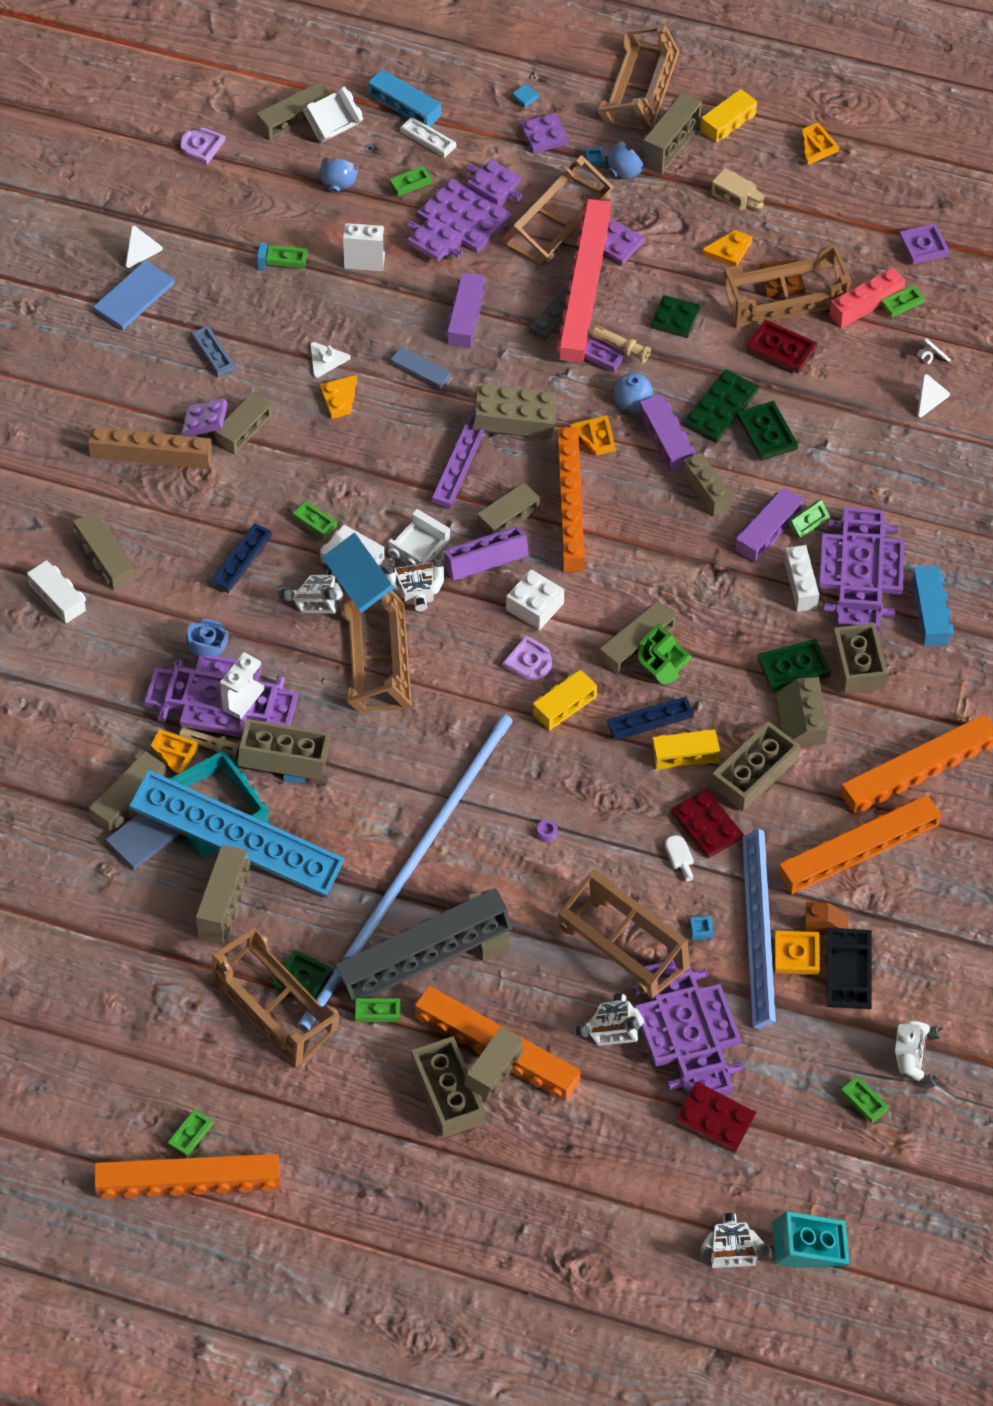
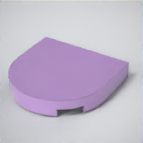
[181,128,225,165]
[502,635,552,680]

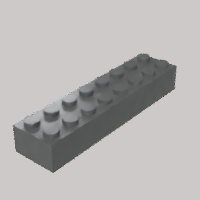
[336,888,513,1005]

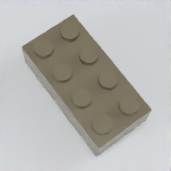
[641,92,702,175]
[473,383,557,439]
[238,719,331,781]
[711,721,800,811]
[196,844,252,945]
[411,1036,485,1138]

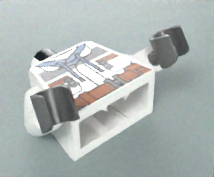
[381,551,445,611]
[278,569,345,613]
[573,993,644,1046]
[895,1020,944,1089]
[699,1213,772,1268]

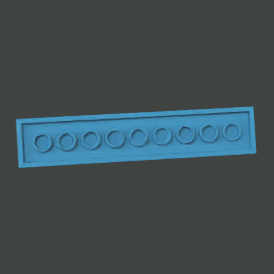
[129,770,345,898]

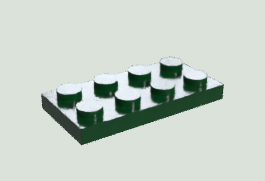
[683,369,759,443]

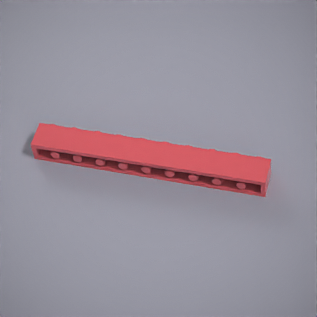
[557,199,611,363]

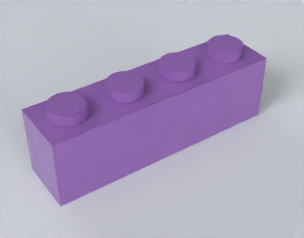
[445,273,485,348]
[639,394,695,472]
[735,487,804,563]
[443,526,529,580]

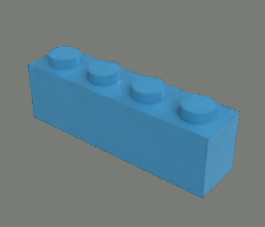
[368,69,441,127]
[912,565,954,646]

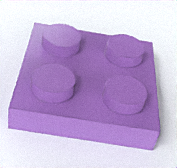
[520,113,569,154]
[603,219,644,265]
[899,223,950,265]
[182,398,228,436]

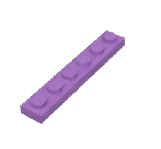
[432,407,485,509]

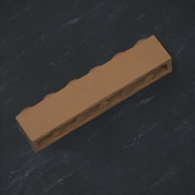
[88,427,213,469]

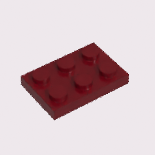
[746,319,817,374]
[671,789,744,859]
[675,1081,756,1153]

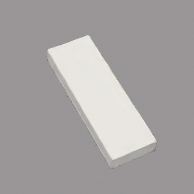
[400,117,456,158]

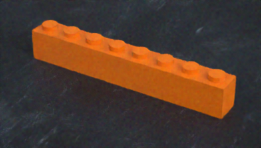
[558,427,584,573]
[840,714,993,814]
[778,795,941,895]
[415,986,581,1101]
[95,1154,280,1199]

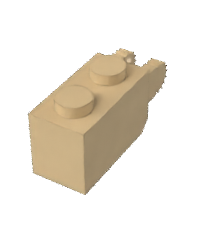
[711,168,765,211]

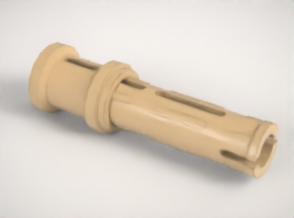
[592,325,651,364]
[179,727,241,760]

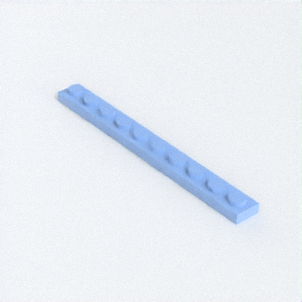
[742,829,776,1030]

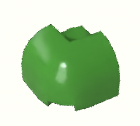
[638,623,692,684]

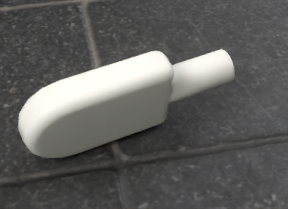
[665,835,694,881]

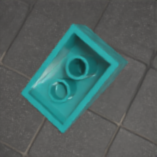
[772,1211,850,1268]

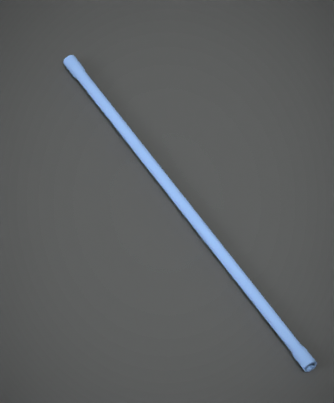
[297,714,513,1032]

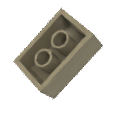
[832,623,888,693]

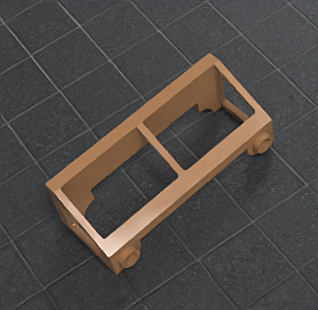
[598,24,680,132]
[500,155,614,265]
[724,245,851,329]
[340,590,412,712]
[558,870,690,998]
[212,927,339,1068]

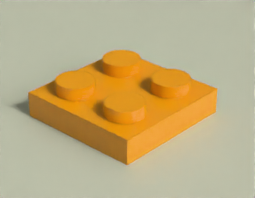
[775,931,820,975]

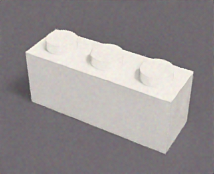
[784,545,819,612]
[27,560,86,623]

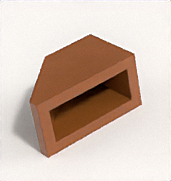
[804,902,848,935]

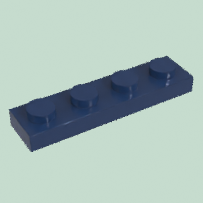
[211,523,272,593]
[607,696,694,741]

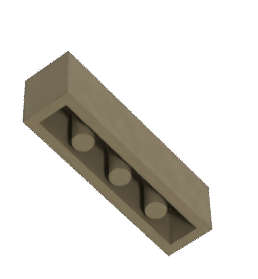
[257,82,331,140]
[73,511,136,590]
[599,601,676,675]
[89,751,166,833]

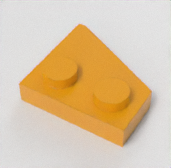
[702,230,753,266]
[320,375,357,419]
[570,415,616,456]

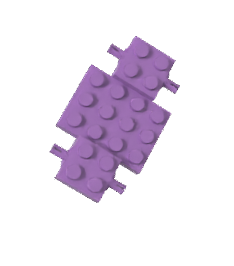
[407,159,522,262]
[819,507,905,631]
[145,655,298,737]
[633,960,743,1096]

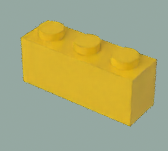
[700,89,757,143]
[533,669,597,731]
[652,729,720,770]

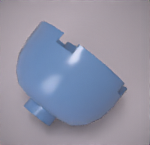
[607,141,644,179]
[319,158,358,193]
[613,373,653,413]
[186,619,228,658]

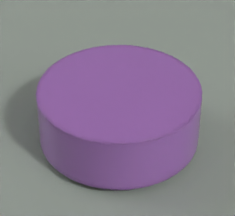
[536,820,558,842]

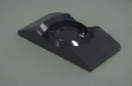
[826,928,872,1010]

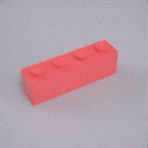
[829,267,905,328]

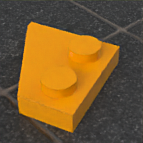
[802,122,839,165]
[151,729,199,775]

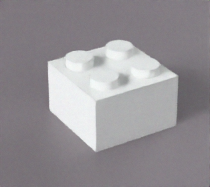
[506,569,564,631]

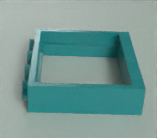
[170,750,270,858]

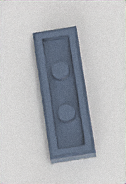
[191,326,235,377]
[391,347,451,389]

